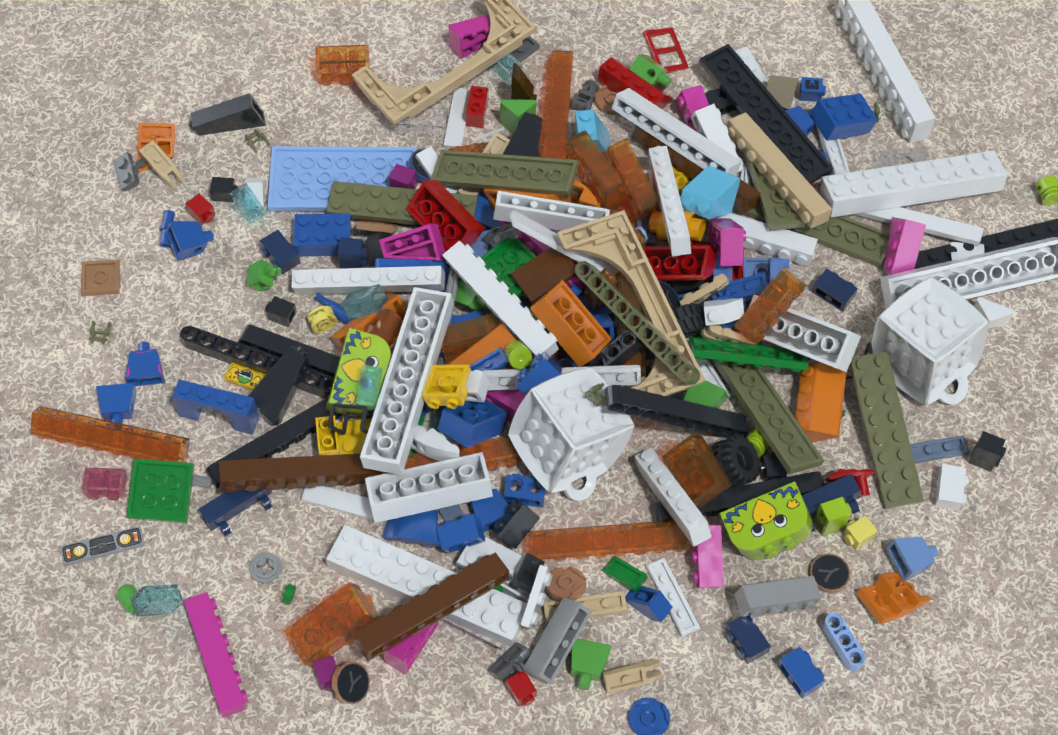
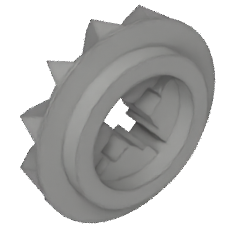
[249,552,282,584]

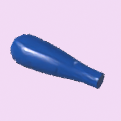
[315,293,354,324]

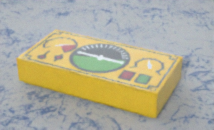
[224,363,265,391]

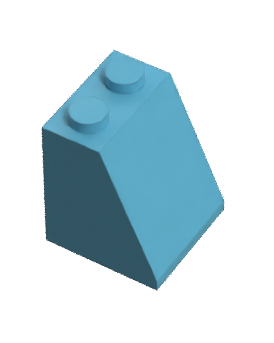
[574,110,614,165]
[680,166,741,219]

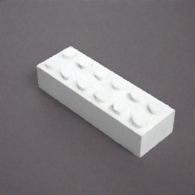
[740,295,861,372]
[365,452,493,523]

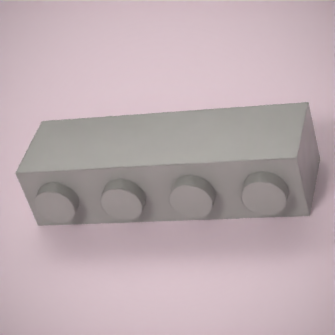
[734,576,821,618]
[524,597,592,685]

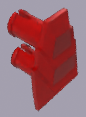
[826,468,875,497]

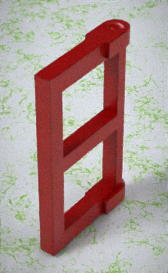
[643,27,689,74]

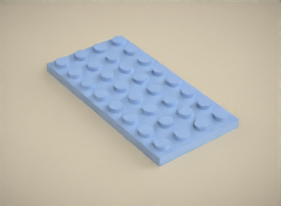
[268,146,416,211]

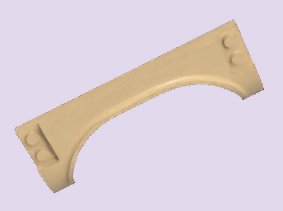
[352,0,536,125]
[556,210,706,397]

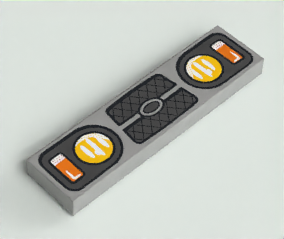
[60,526,145,567]

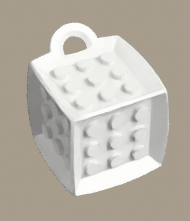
[871,277,988,405]
[508,367,634,501]

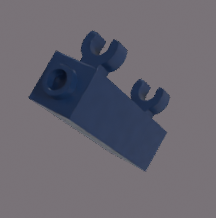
[802,474,862,533]
[198,489,273,537]

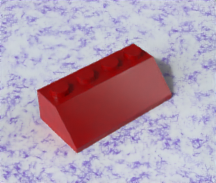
[597,57,673,109]
[406,180,485,251]
[642,245,717,281]

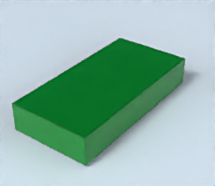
[603,556,648,593]

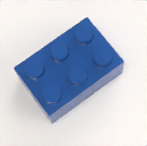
[810,93,878,141]
[294,213,352,257]
[438,399,509,448]

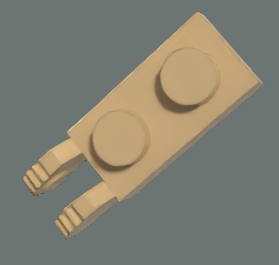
[138,140,185,190]
[679,274,730,305]
[701,324,755,344]
[602,659,662,694]

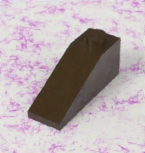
[511,63,537,104]

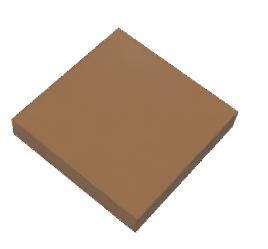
[356,220,398,233]
[81,259,120,296]

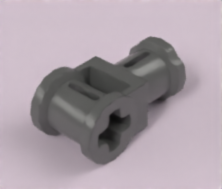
[570,79,600,111]

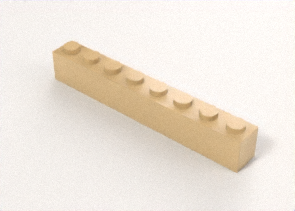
[727,112,832,229]

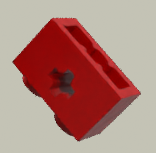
[466,86,489,128]

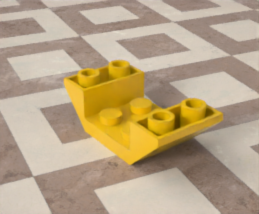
[315,416,372,455]

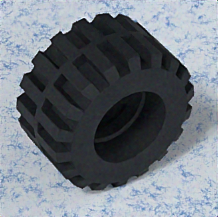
[672,303,708,339]
[709,435,760,488]

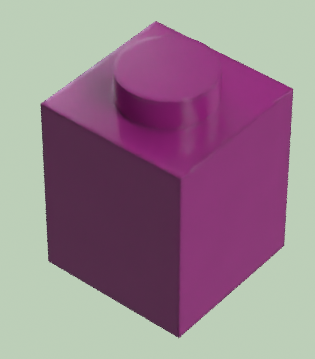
[389,163,419,189]
[313,655,337,691]

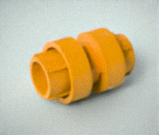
[649,210,706,244]

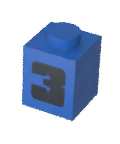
[799,77,826,102]

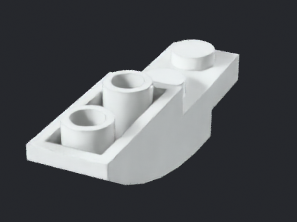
[411,425,460,461]
[456,546,530,603]

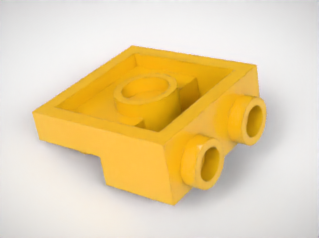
[422,365,471,409]

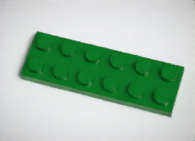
[688,337,808,372]

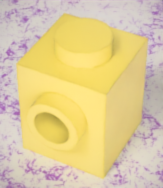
[844,515,878,550]

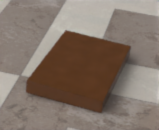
[511,247,576,304]

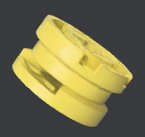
[307,306,337,334]

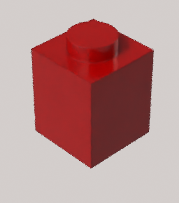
[185,193,215,226]
[506,670,537,706]

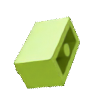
[814,497,851,536]

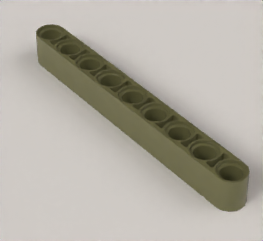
[575,261,700,385]

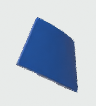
[382,509,440,547]

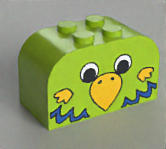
[326,328,391,417]
[720,482,813,560]

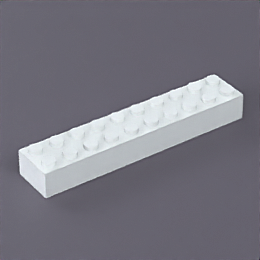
[836,0,936,144]
[819,151,1008,217]
[880,237,1058,309]
[360,287,454,475]
[326,525,527,647]

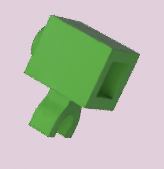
[246,260,281,292]

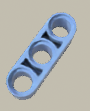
[822,613,865,672]

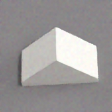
[244,178,266,209]
[974,297,1014,329]

